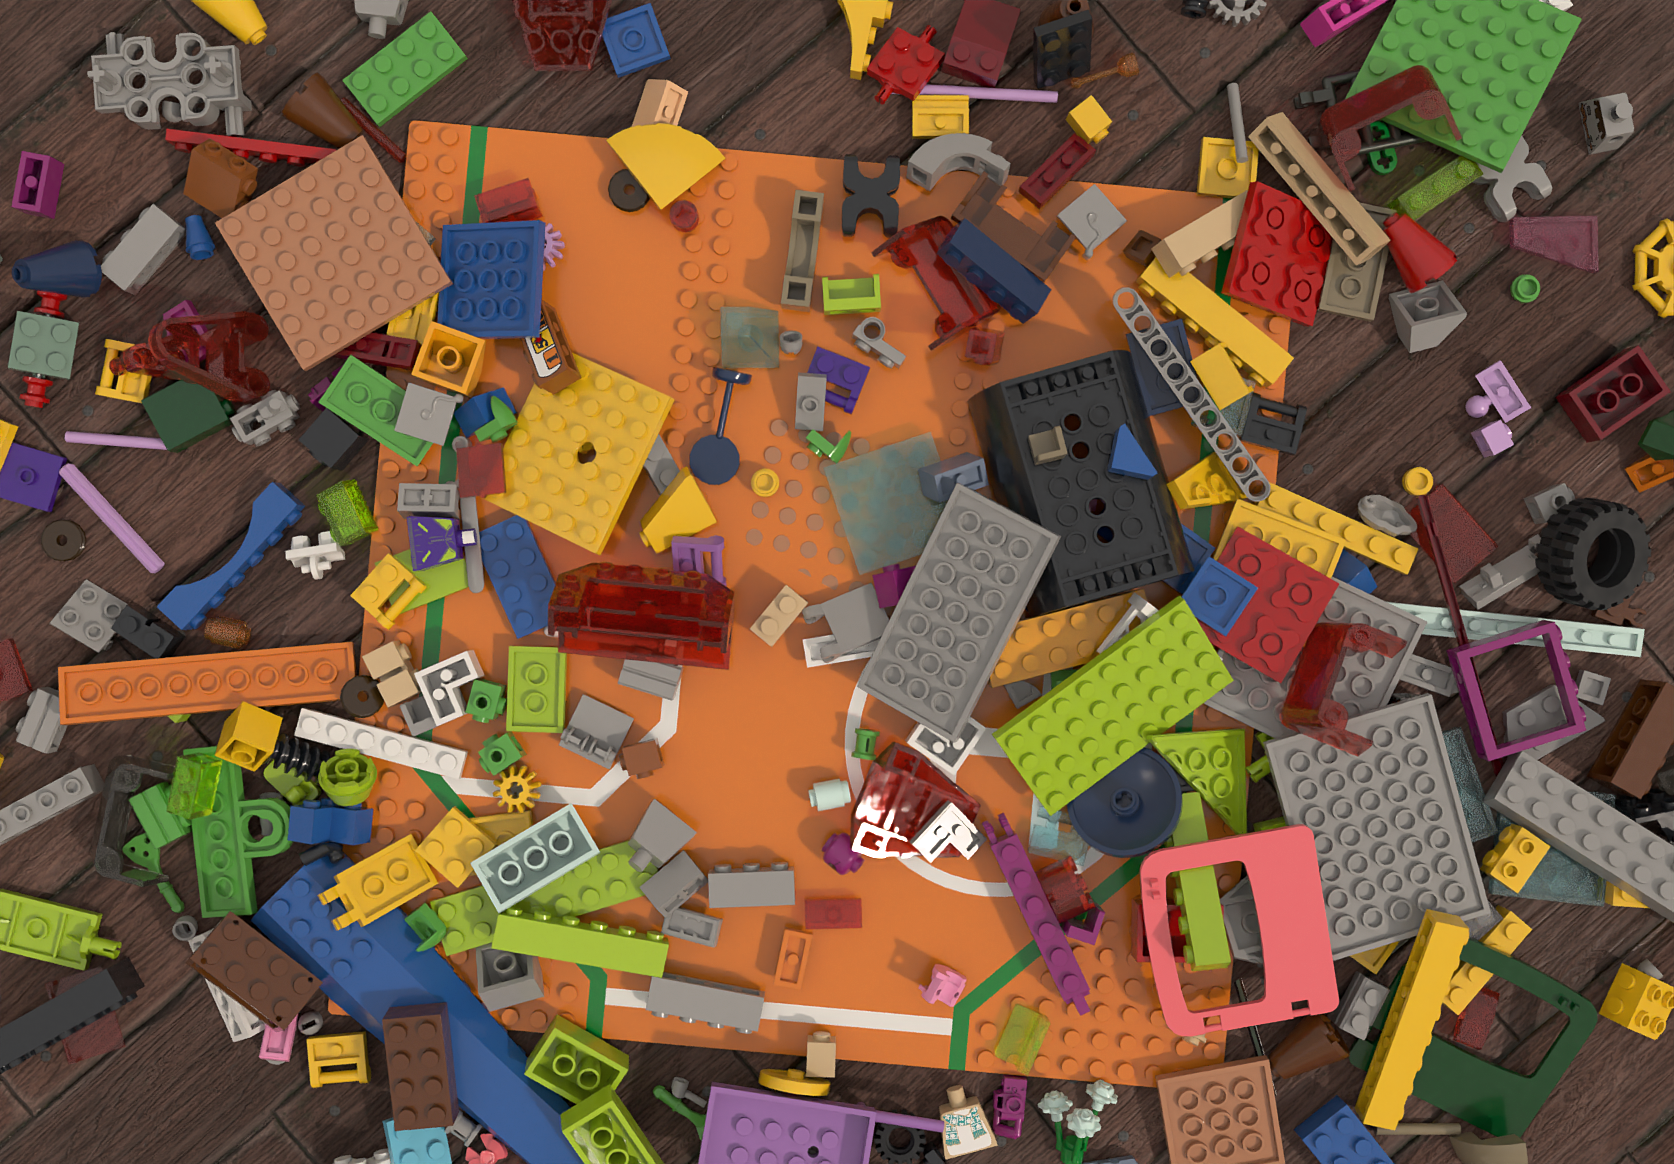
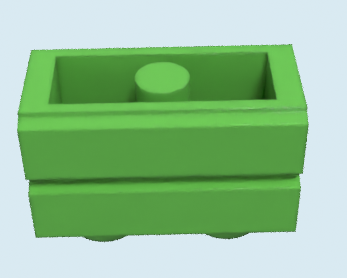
[129,781,192,850]

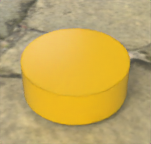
[1402,467,1433,496]

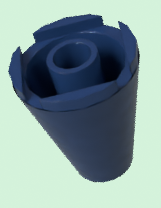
[12,240,102,298]

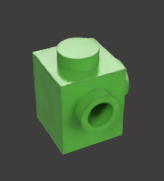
[465,678,507,723]
[478,731,527,776]

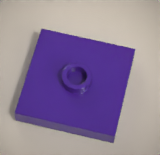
[0,442,68,512]

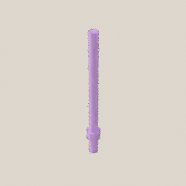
[891,84,1058,103]

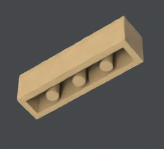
[1151,190,1248,278]

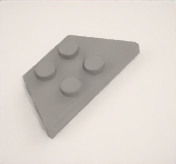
[1502,685,1605,760]
[1220,875,1263,965]

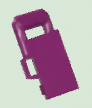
[992,1074,1027,1140]

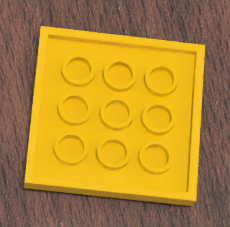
[1213,499,1346,647]

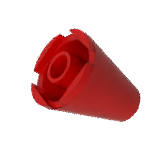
[1382,212,1458,293]

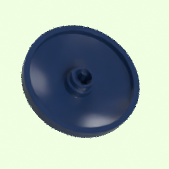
[1067,747,1183,858]

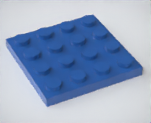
[437,220,546,339]

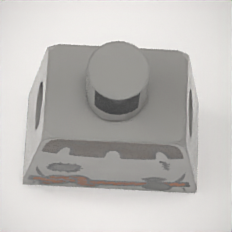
[1578,93,1634,155]

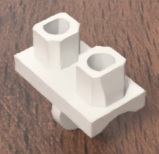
[286,531,345,580]

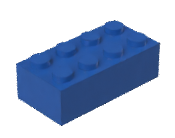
[1294,1095,1394,1164]

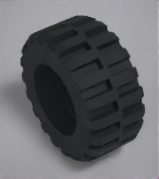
[1535,497,1651,610]

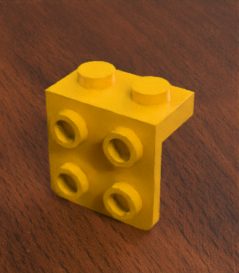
[1599,963,1674,1040]

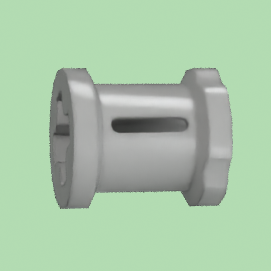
[444,1110,482,1147]

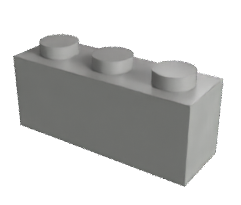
[101,204,186,295]
[708,862,795,908]

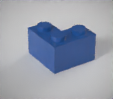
[287,798,373,845]

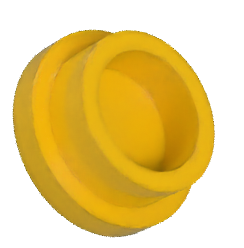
[751,469,779,497]

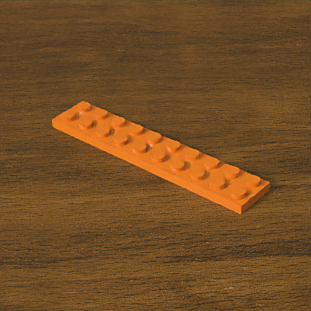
[58,642,358,725]

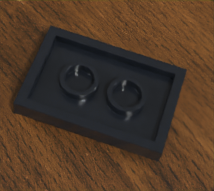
[1033,10,1092,89]

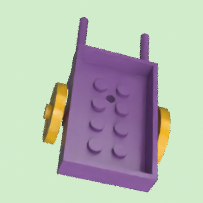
[698,1069,944,1164]

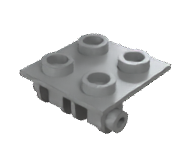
[50,580,128,653]
[559,694,634,770]

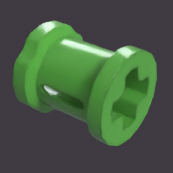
[851,728,880,760]

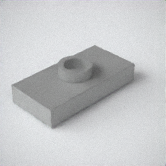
[795,372,827,431]
[661,907,723,948]

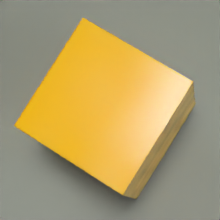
[214,701,283,772]

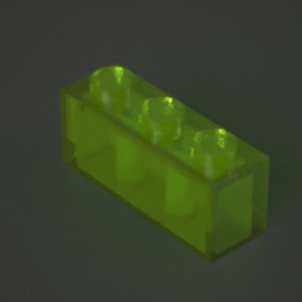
[1387,156,1484,220]

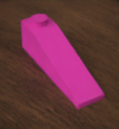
[1300,0,1391,47]

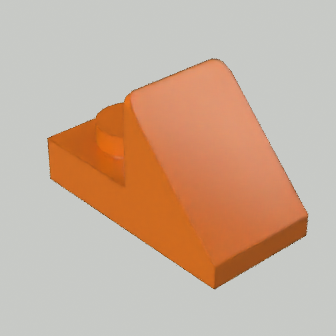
[1625,454,1674,493]

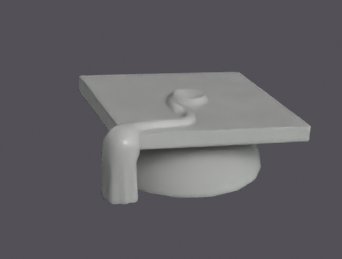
[1057,184,1127,260]
[394,383,463,446]

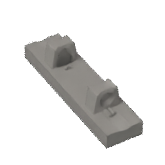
[1459,534,1541,610]

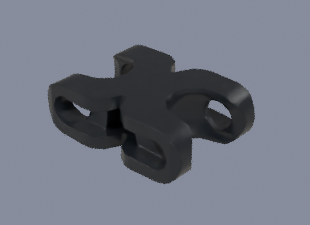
[842,154,900,238]

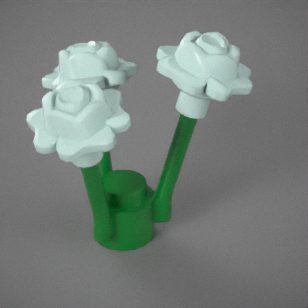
[1038,1080,1118,1164]

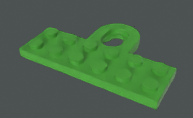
[183,746,294,918]

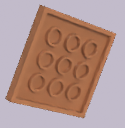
[1155,1055,1285,1164]

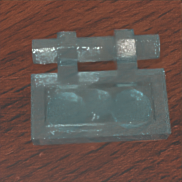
[1028,806,1089,866]

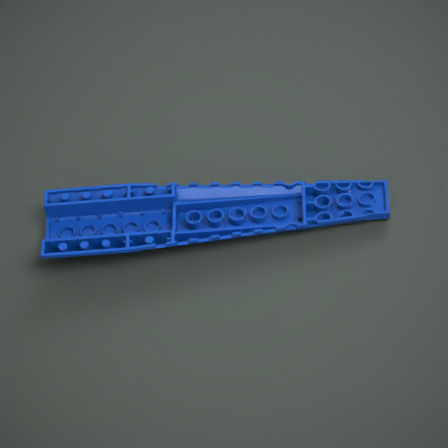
[251,842,584,1164]

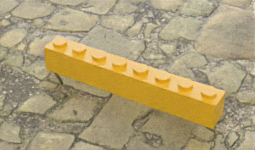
[1355,909,1469,1130]

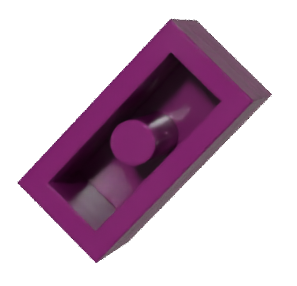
[11,151,65,219]

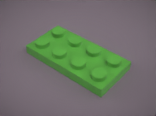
[343,11,468,127]
[319,355,433,466]

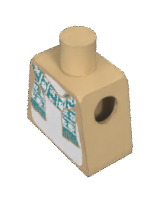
[939,1085,998,1159]

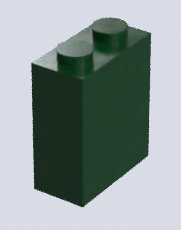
[141,369,236,453]

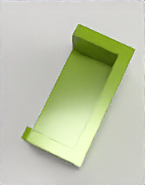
[822,274,881,315]

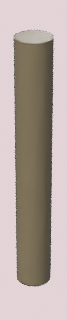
[1374,1123,1461,1135]

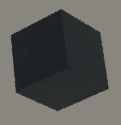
[299,408,370,471]

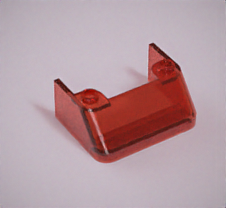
[1320,65,1462,192]
[871,216,1001,351]
[1279,622,1407,756]

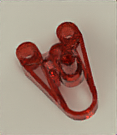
[109,311,270,402]

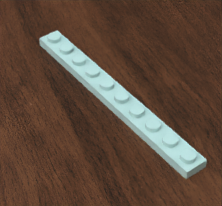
[1385,601,1645,657]

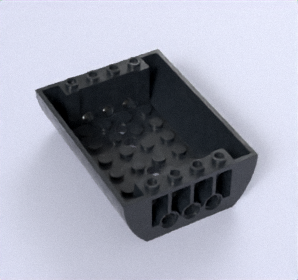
[967,350,1195,618]

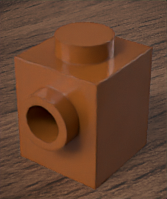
[619,738,664,779]

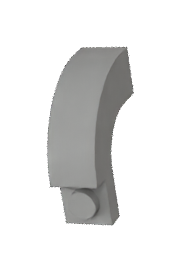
[906,133,1011,191]

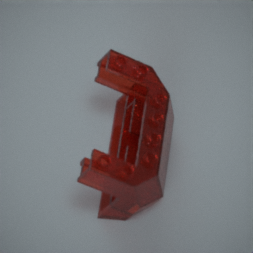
[548,562,735,670]

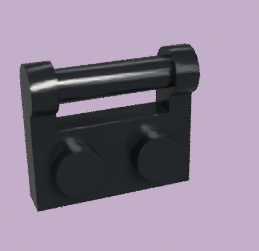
[1239,392,1307,455]

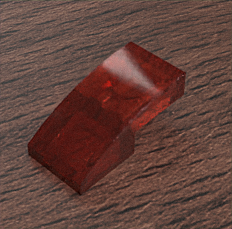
[1453,987,1500,1050]

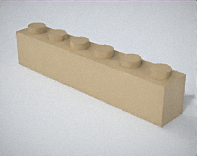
[1248,112,1391,266]

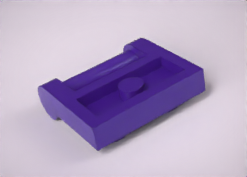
[807,346,870,415]

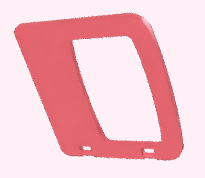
[1140,824,1339,1037]

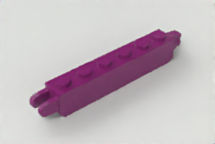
[982,812,1090,1016]

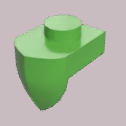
[475,396,518,443]
[806,429,851,464]
[404,903,446,952]

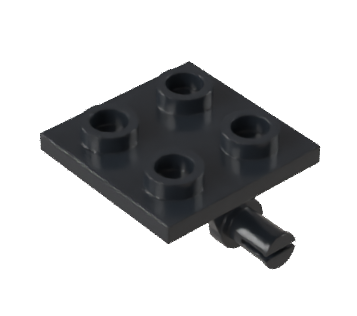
[1609,788,1674,846]

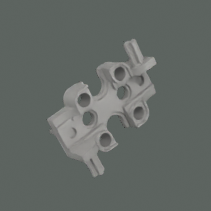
[87,32,252,138]

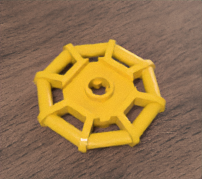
[1632,219,1674,318]

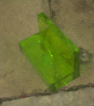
[995,1004,1050,1075]

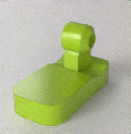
[264,760,321,805]

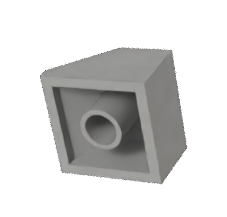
[475,942,544,1012]

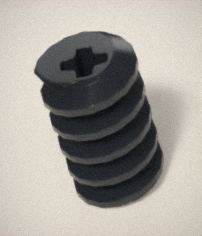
[262,733,330,785]

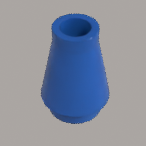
[185,215,215,260]

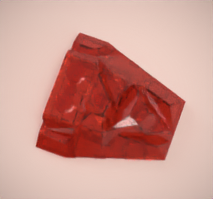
[512,0,612,71]

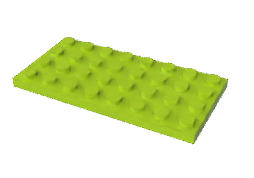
[992,595,1234,816]

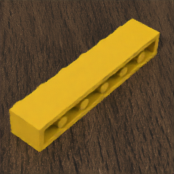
[1135,257,1294,387]

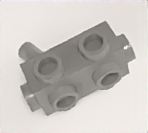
[230,390,300,446]

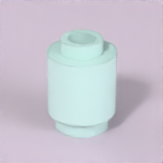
[808,779,851,811]

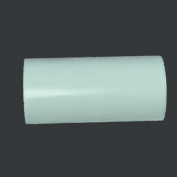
[470,803,600,914]

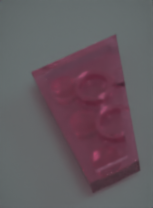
[1509,216,1599,274]

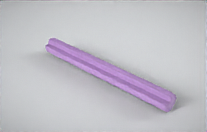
[59,463,164,573]

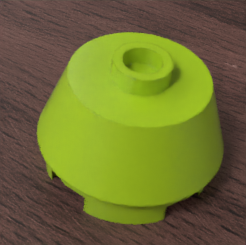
[318,749,377,806]

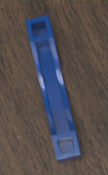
[157,482,305,630]

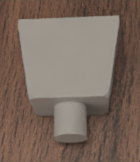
[354,0,409,39]
[628,799,697,872]

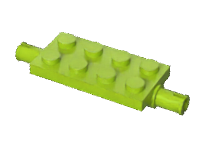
[0,888,122,971]

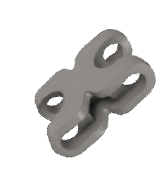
[1461,136,1552,222]

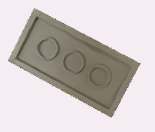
[1317,202,1397,322]

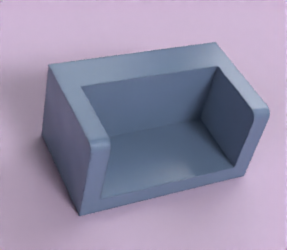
[918,452,989,503]

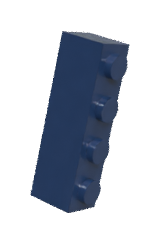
[936,218,1052,324]

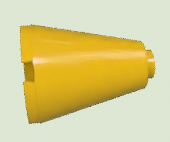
[191,0,268,45]

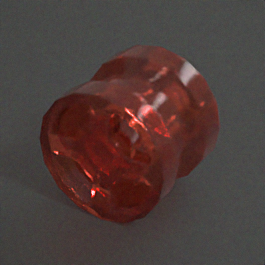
[669,200,699,233]

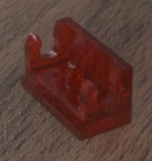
[474,178,543,223]

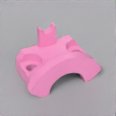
[918,964,967,1007]

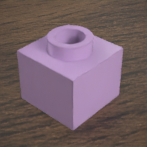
[1471,420,1514,457]

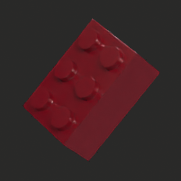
[1555,345,1671,443]

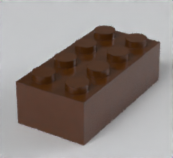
[1587,679,1674,799]
[382,1002,459,1131]

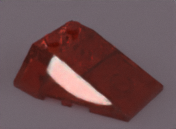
[850,741,981,858]

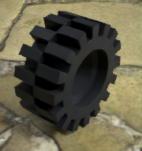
[874,1109,926,1164]

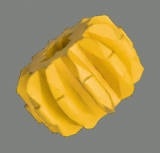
[493,765,542,813]

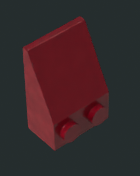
[941,0,1021,88]

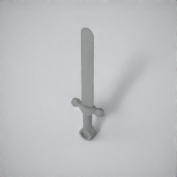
[445,436,488,593]

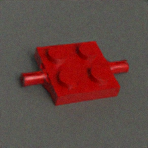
[867,25,945,105]

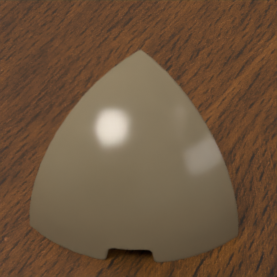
[1449,1132,1528,1164]

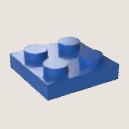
[598,3,671,78]
[1181,556,1258,636]

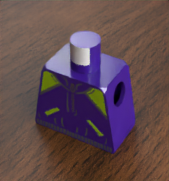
[407,516,477,571]

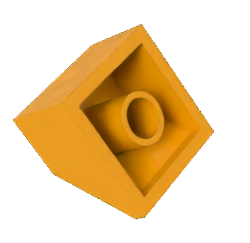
[411,321,486,398]

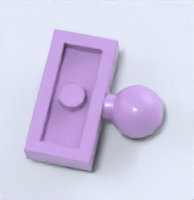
[1465,360,1531,423]

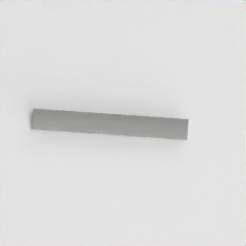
[1227,83,1248,163]

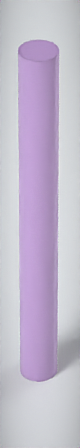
[65,431,167,450]

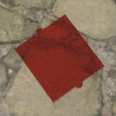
[456,443,506,498]

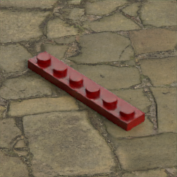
[165,129,336,167]

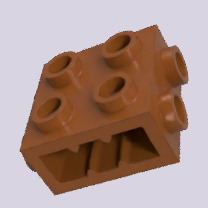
[183,138,258,218]

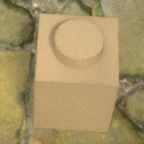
[806,1031,836,1077]

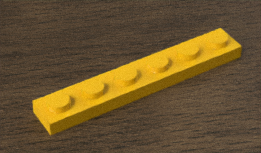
[1255,482,1418,575]

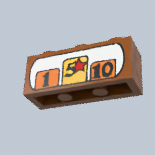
[519,299,582,395]

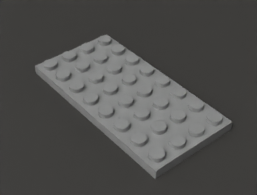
[857,483,1061,743]

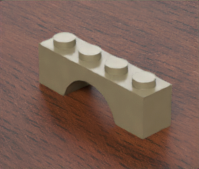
[781,190,824,312]

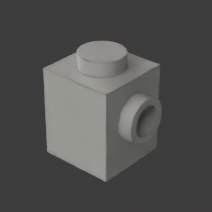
[1524,483,1575,524]

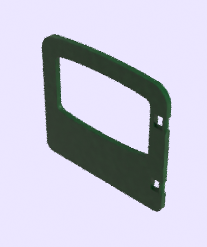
[1348,937,1598,1138]

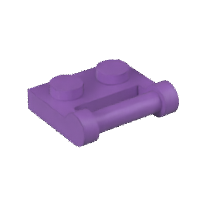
[671,535,727,592]

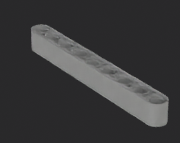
[1112,287,1270,501]

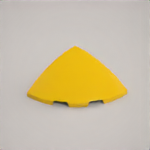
[606,123,726,210]

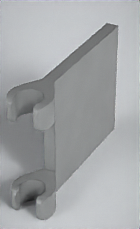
[802,583,889,663]

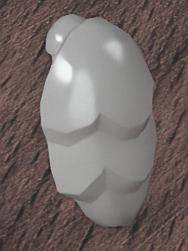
[1358,495,1417,537]

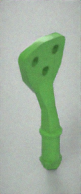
[122,832,185,914]
[653,1085,706,1141]

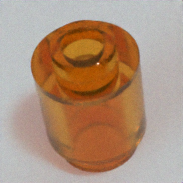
[204,616,251,649]

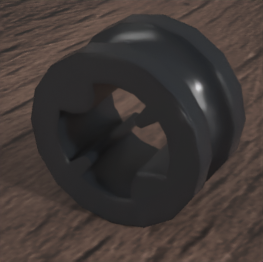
[1180,0,1208,19]

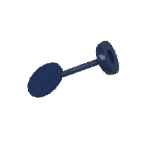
[690,367,752,485]

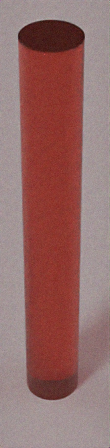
[341,97,407,163]

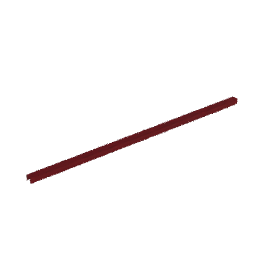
[1416,495,1503,776]

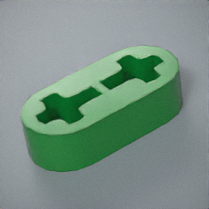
[1366,121,1397,175]

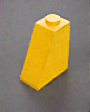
[639,466,717,554]

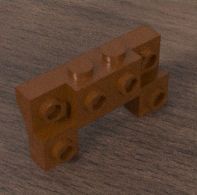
[951,171,1076,283]

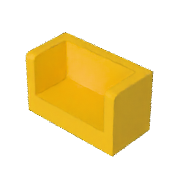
[1190,342,1254,410]

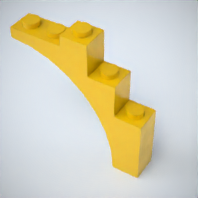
[837,0,893,80]

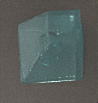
[720,307,779,368]

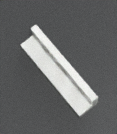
[188,928,266,1042]

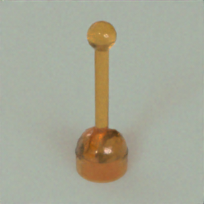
[1071,52,1139,89]

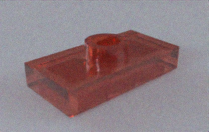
[805,898,862,929]

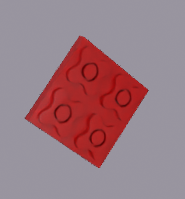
[1222,181,1333,326]
[1196,526,1339,683]

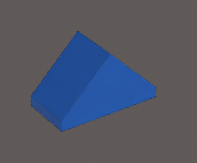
[454,387,517,438]
[1107,424,1157,480]
[1332,549,1378,594]

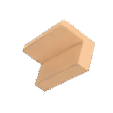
[632,79,688,127]

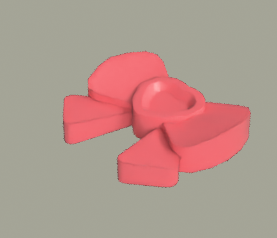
[466,1134,508,1164]

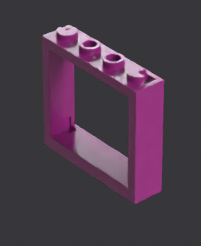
[1446,620,1586,761]

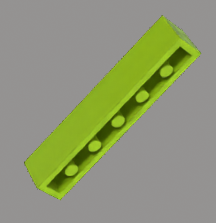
[1164,792,1231,971]
[491,906,669,978]

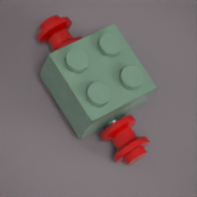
[8,291,79,408]

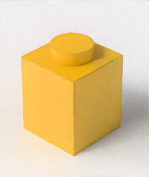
[1066,95,1112,144]

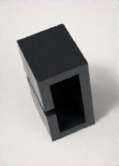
[110,605,185,659]

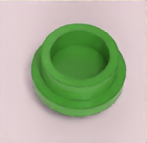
[1511,274,1540,303]

